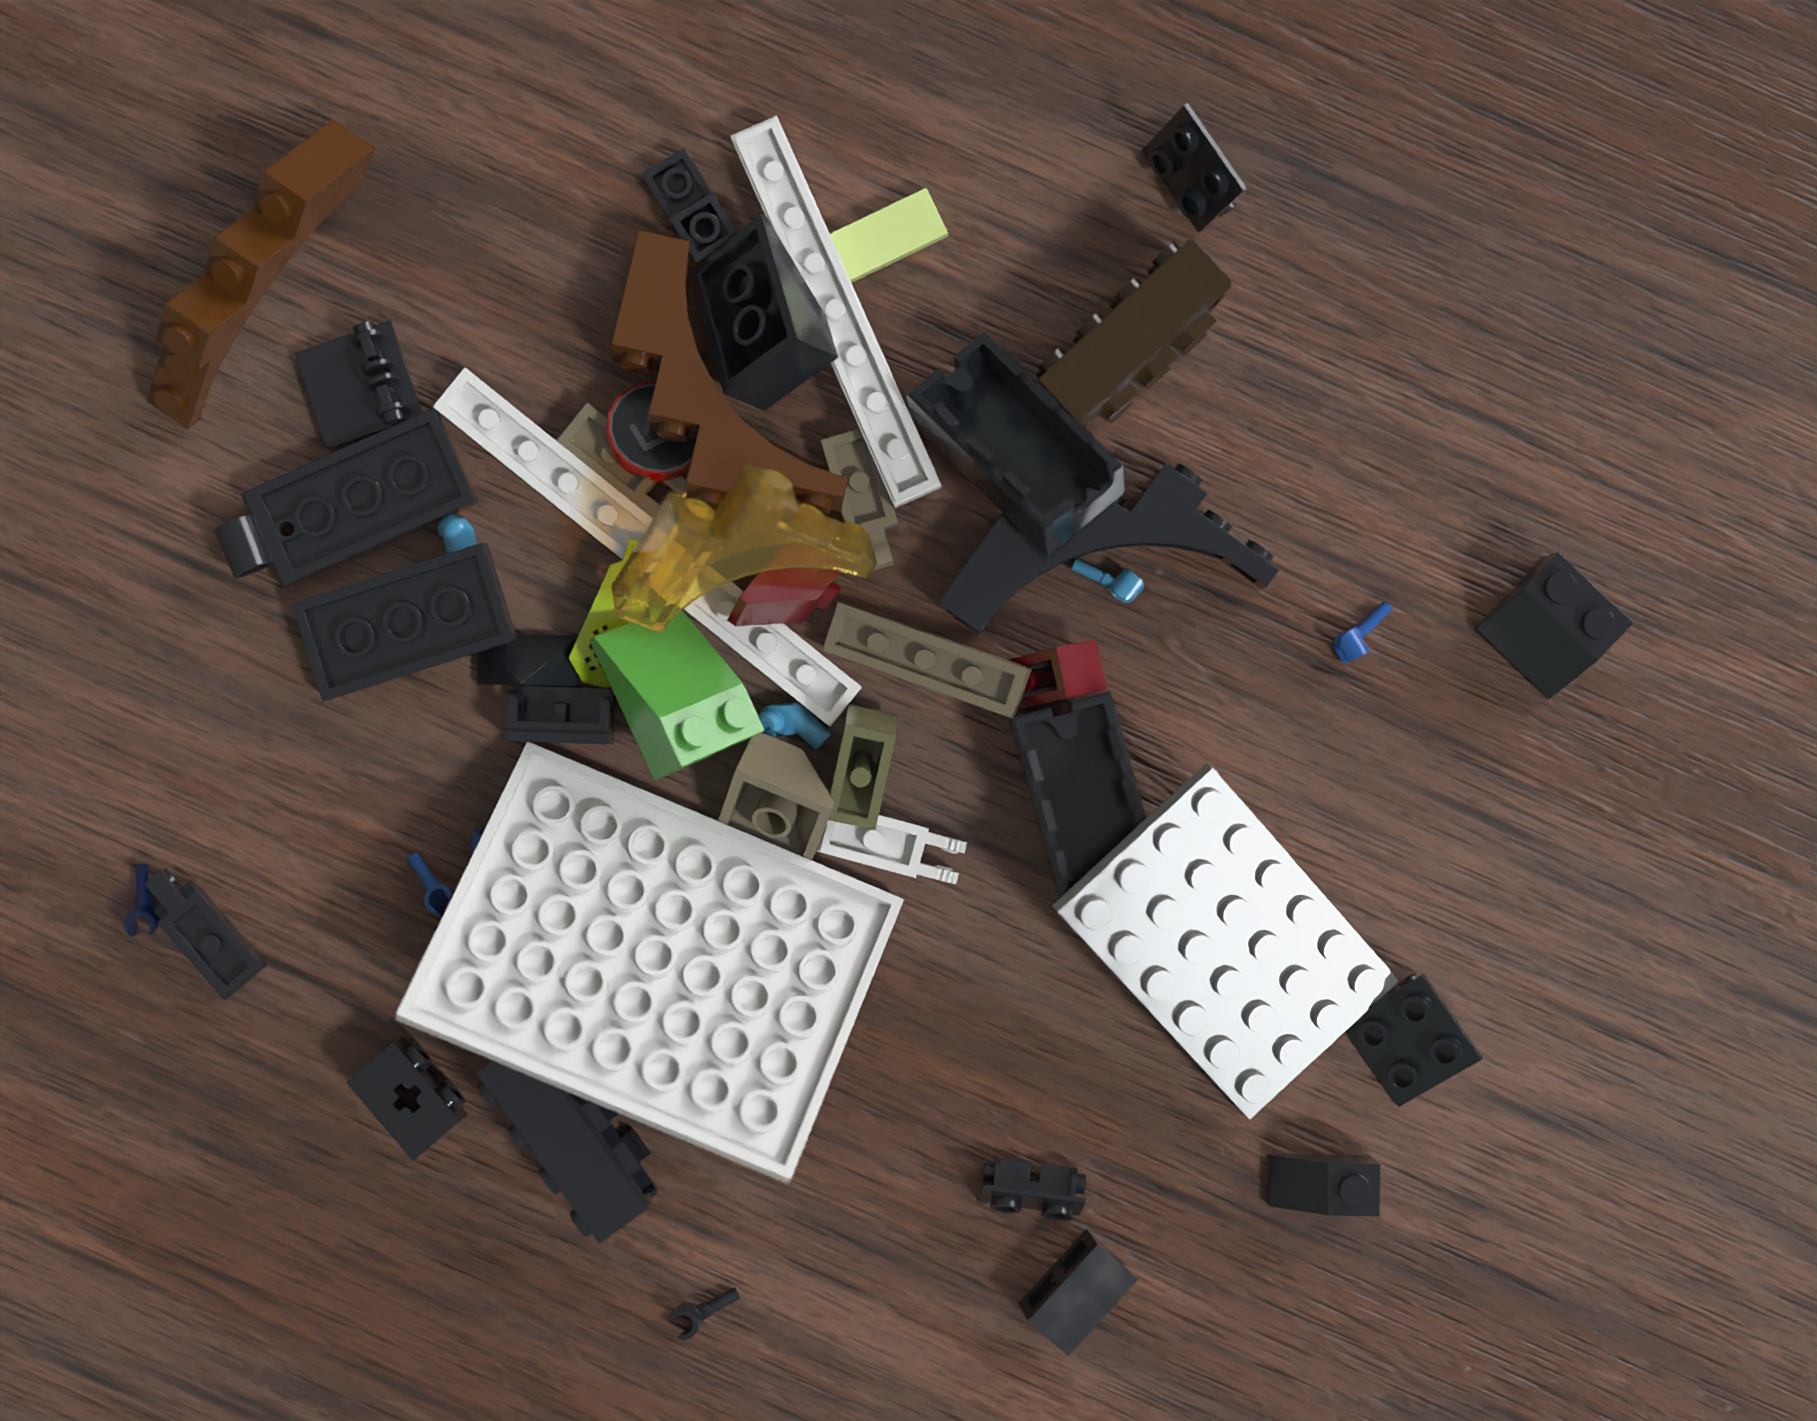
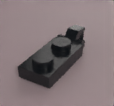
[144,868,268,1000]

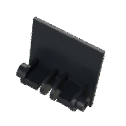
[1142,103,1247,232]
[295,320,422,449]
[1345,973,1483,1107]

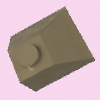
[718,732,835,860]

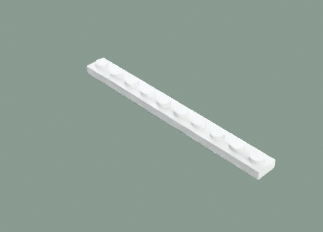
[433,368,862,727]

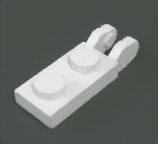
[817,815,967,884]

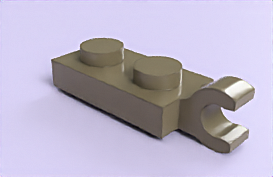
[821,429,898,570]

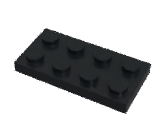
[292,542,518,701]

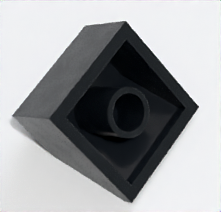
[1475,552,1633,699]

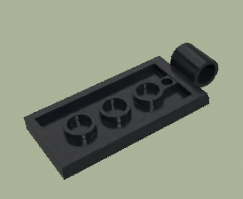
[214,408,478,589]

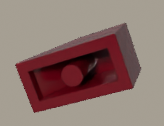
[727,528,845,626]
[993,640,1107,715]

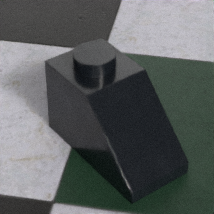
[1268,1154,1380,1216]

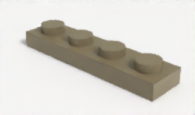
[822,602,1032,718]

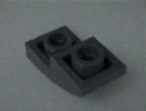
[641,147,737,262]

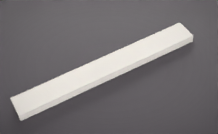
[730,115,942,508]

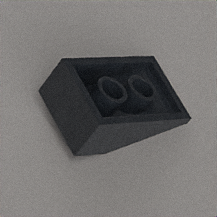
[689,215,838,411]

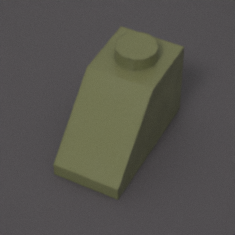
[828,704,898,830]

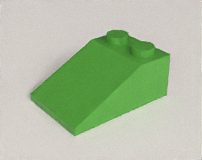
[590,604,765,781]

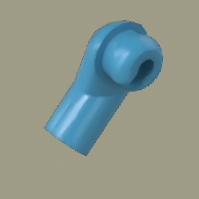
[758,702,833,751]

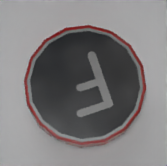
[605,381,696,482]

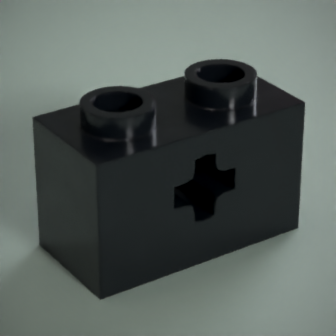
[346,1037,468,1161]

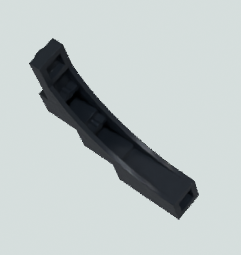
[938,463,1279,635]

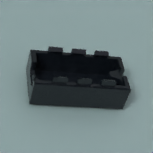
[906,332,1125,556]
[1009,691,1146,899]
[476,1061,658,1244]

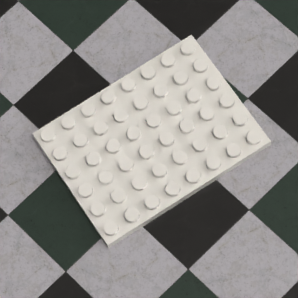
[396,742,904,1184]

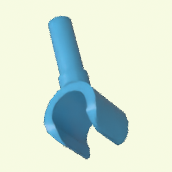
[1072,559,1144,603]

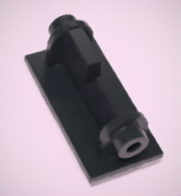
[979,1157,1086,1220]

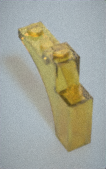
[611,464,877,633]

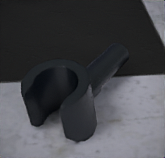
[669,1287,741,1340]

